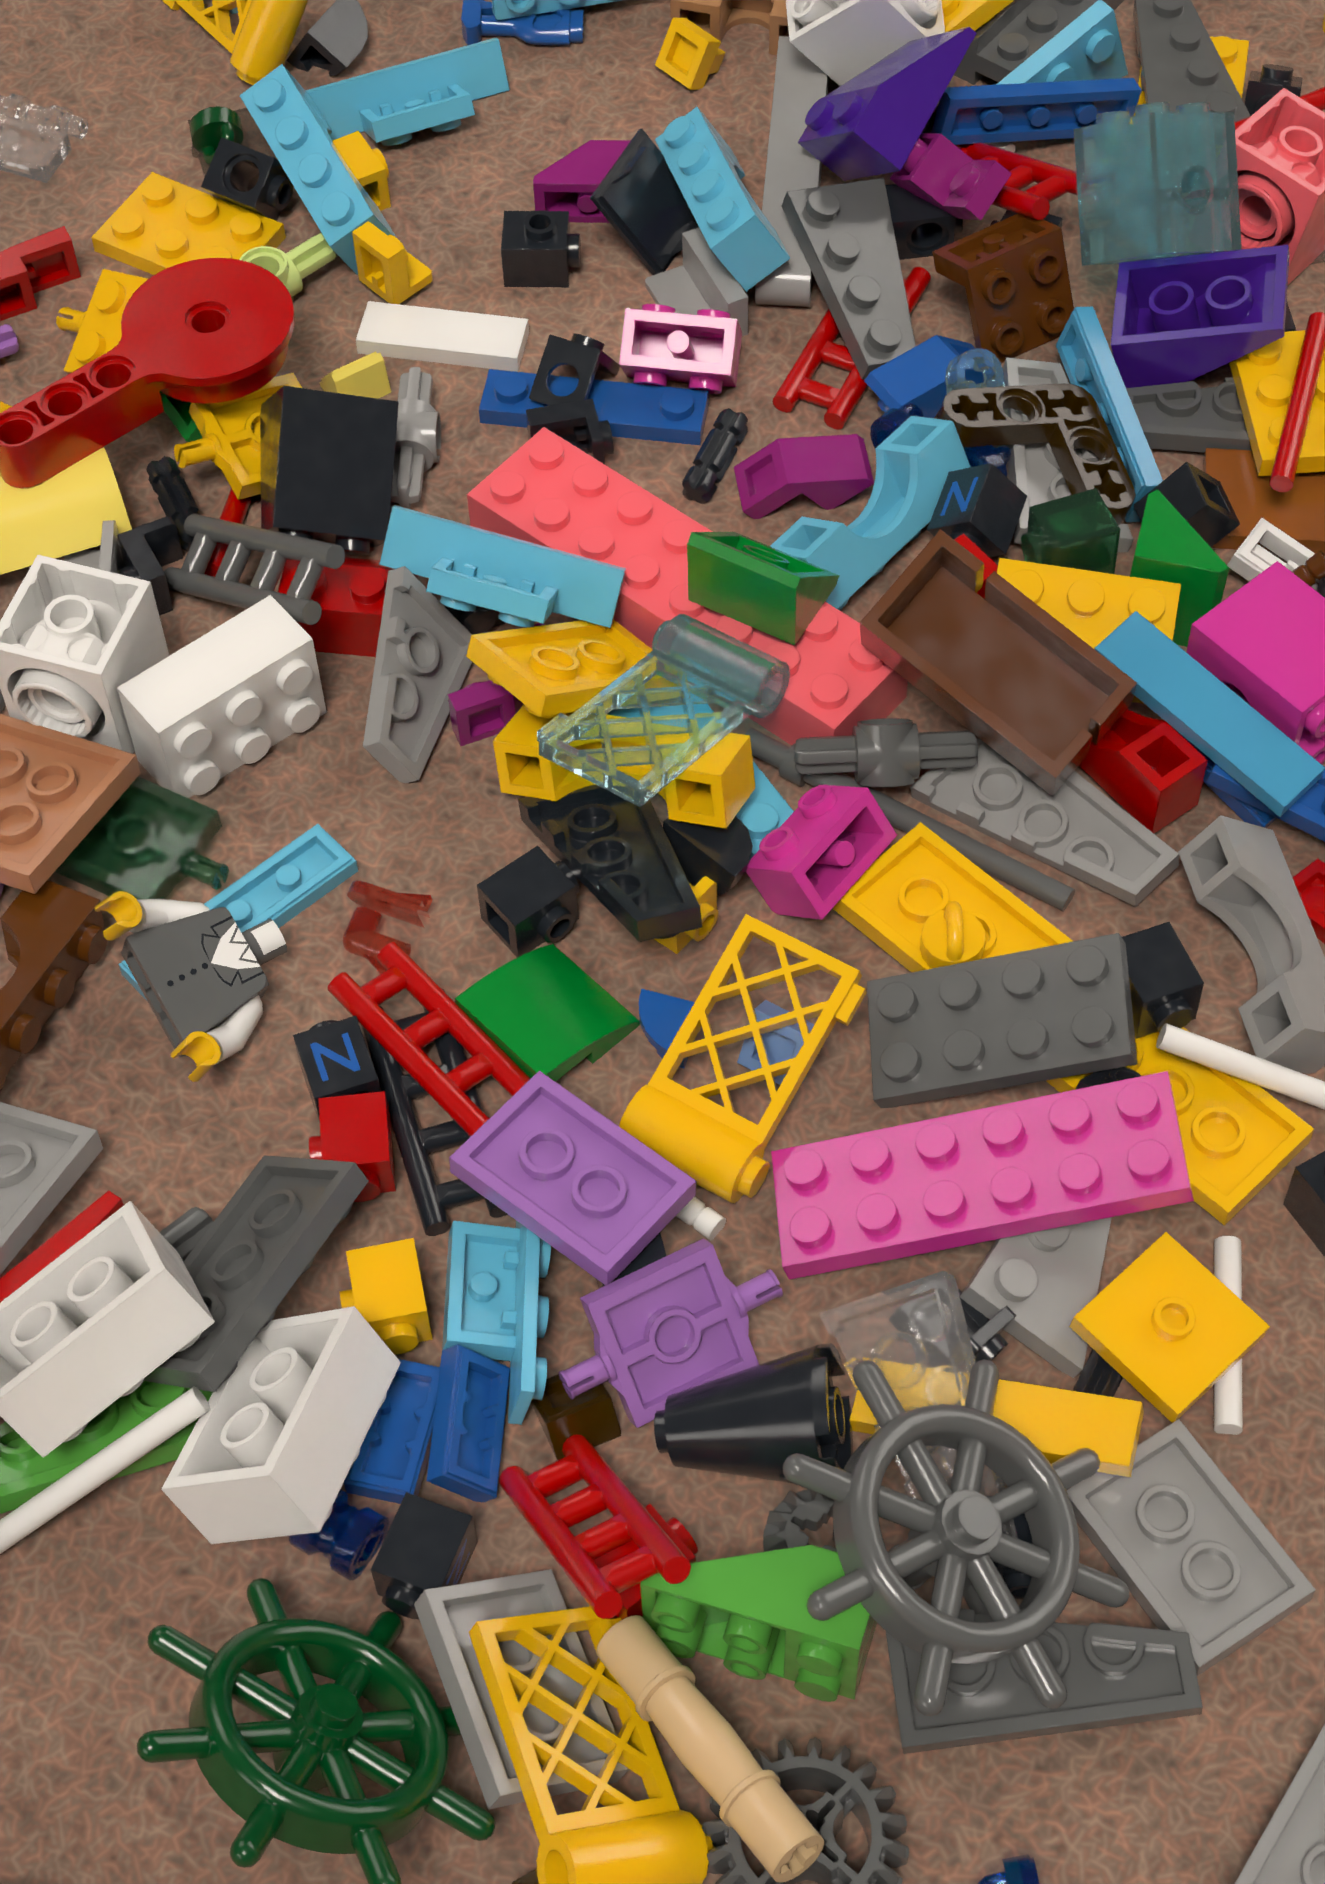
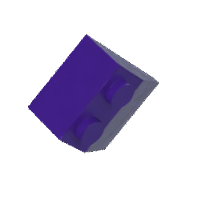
[798,27,977,181]
[1111,245,1290,388]

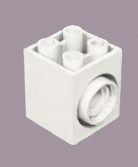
[786,0,945,86]
[0,555,169,754]

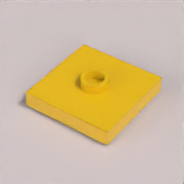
[1069,1232,1270,1423]

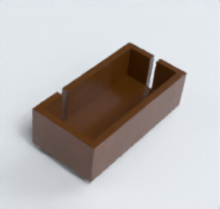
[860,529,1137,796]

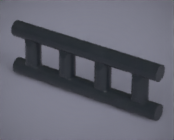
[361,988,508,1236]

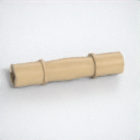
[596,1615,824,1883]

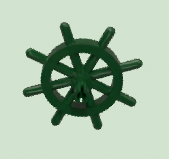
[137,1578,496,1884]

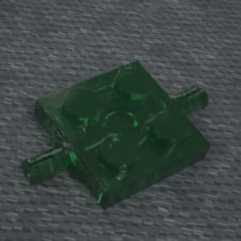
[55,777,229,900]

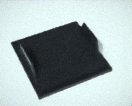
[590,129,699,275]

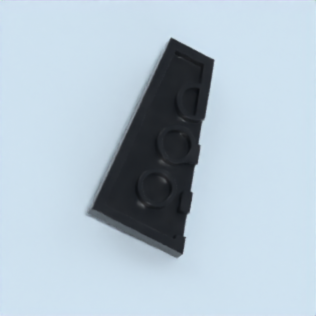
[518,782,702,942]

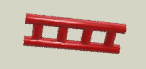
[956,143,1093,220]
[772,267,931,430]
[327,942,531,1137]
[499,1434,691,1619]

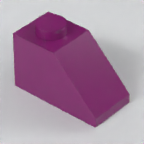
[533,140,631,223]

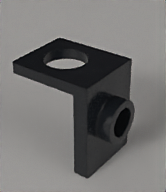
[529,333,620,406]

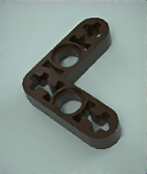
[936,383,1136,528]

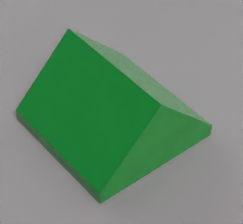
[1130,490,1230,647]
[687,532,840,645]

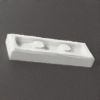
[356,301,529,372]

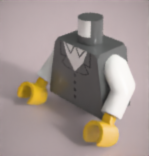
[94,891,287,1082]

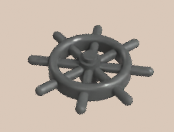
[783,1359,1130,1716]

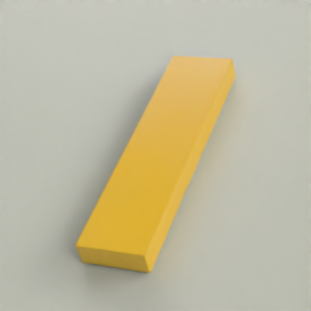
[849,1358,1144,1477]

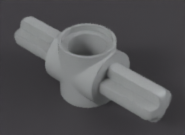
[391,367,441,508]

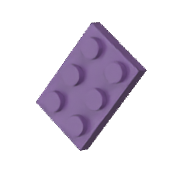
[449,1071,696,1285]

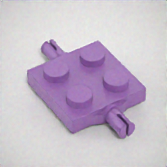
[559,1238,783,1428]

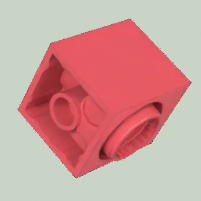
[1188,88,1325,285]

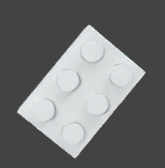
[117,595,327,805]
[0,1201,215,1458]
[161,1306,401,1544]

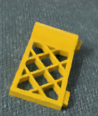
[162,0,308,85]
[619,914,867,1203]
[469,1606,713,1884]

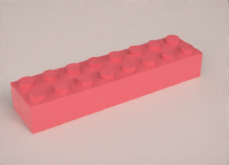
[467,427,908,746]

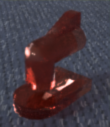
[343,881,433,974]

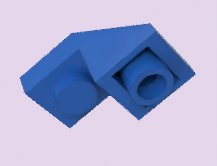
[864,335,1002,422]

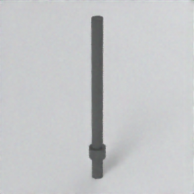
[745,728,1075,912]

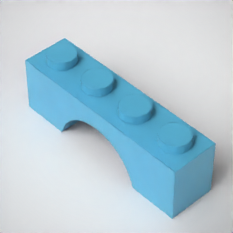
[239,64,397,275]
[655,107,790,292]
[770,416,970,610]

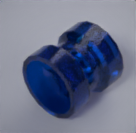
[289,1489,389,1581]

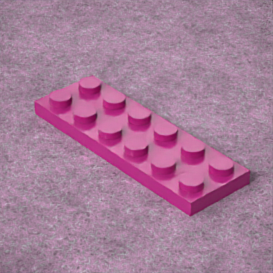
[771,1071,1194,1280]

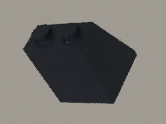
[260,386,399,555]

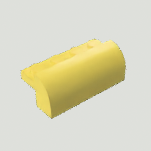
[0,447,132,575]

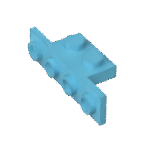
[305,38,510,146]
[380,505,626,628]
[442,1221,551,1425]

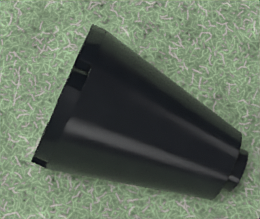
[654,1343,853,1483]

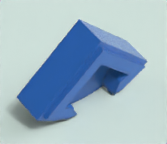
[639,989,695,1069]

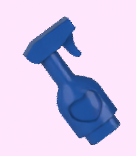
[461,0,584,45]

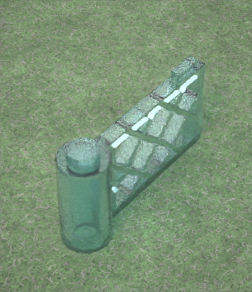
[537,614,790,807]

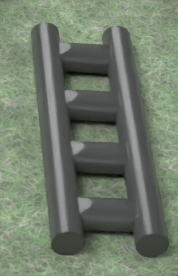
[164,514,345,625]

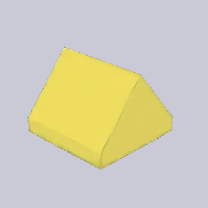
[319,351,391,399]

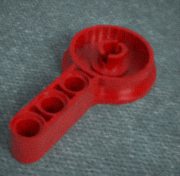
[0,258,295,488]

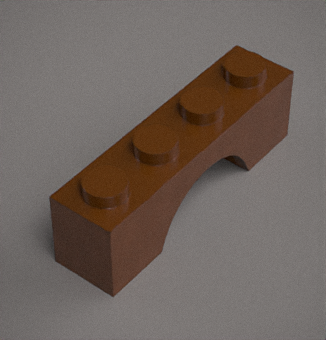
[0,880,108,1091]

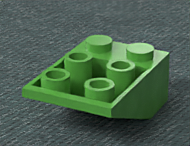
[640,1545,877,1702]

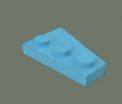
[996,0,1128,85]

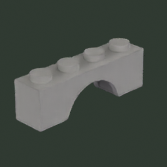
[1178,815,1325,1074]

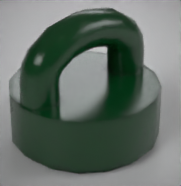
[189,106,244,166]

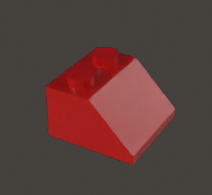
[278,557,418,657]

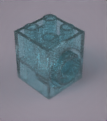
[1074,102,1242,266]

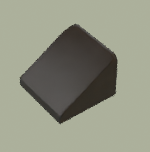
[531,1374,621,1460]

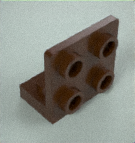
[932,214,1074,367]

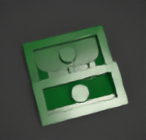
[455,944,640,1082]

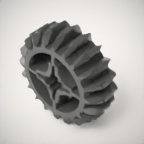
[702,1737,909,1884]

